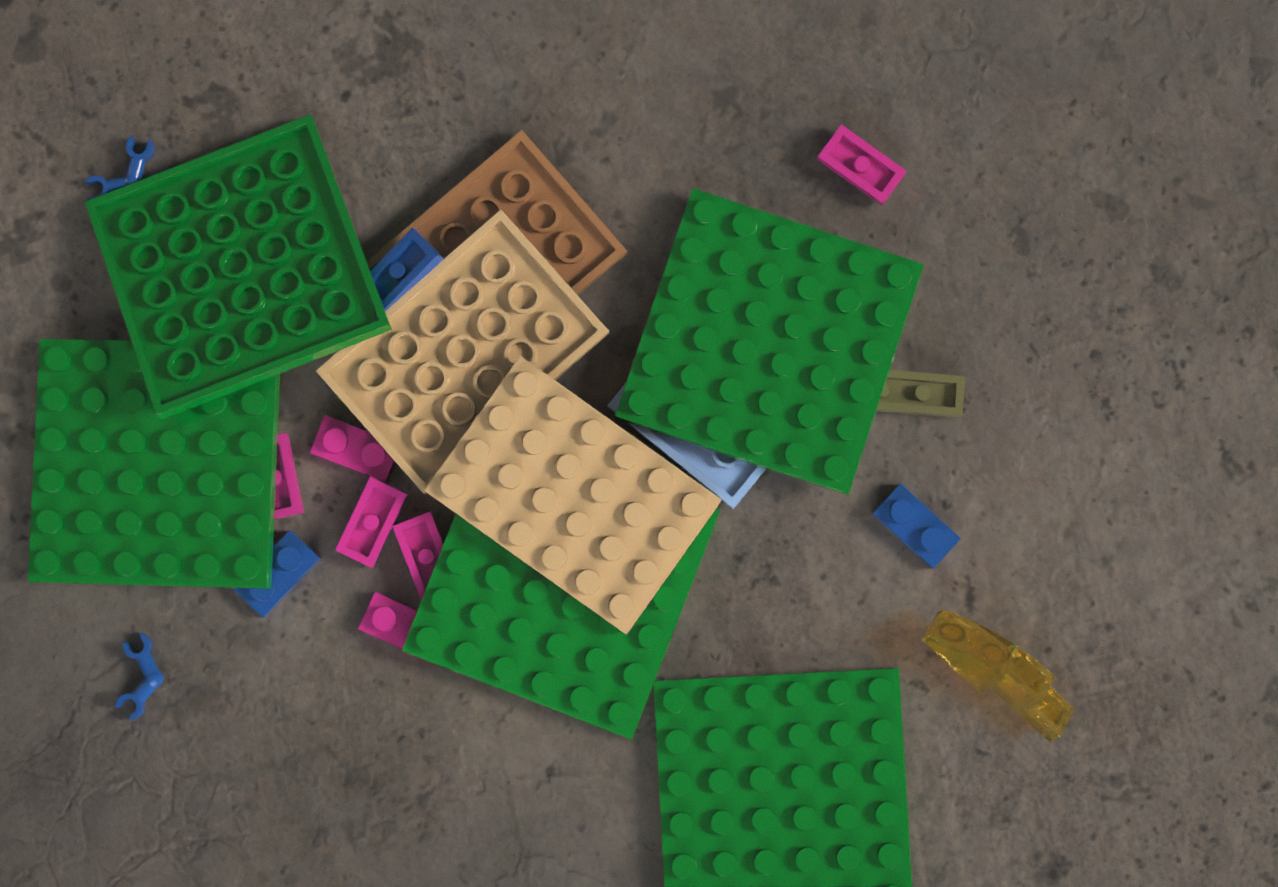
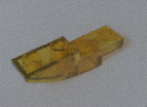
[921,609,1075,742]

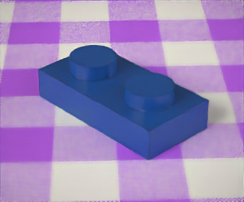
[371,227,444,311]
[872,484,961,569]
[233,530,321,618]

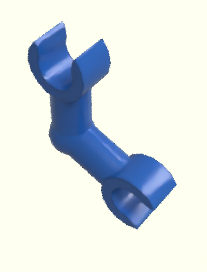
[85,136,155,200]
[115,633,164,720]

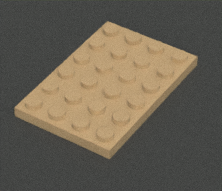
[316,210,609,495]
[424,356,722,635]

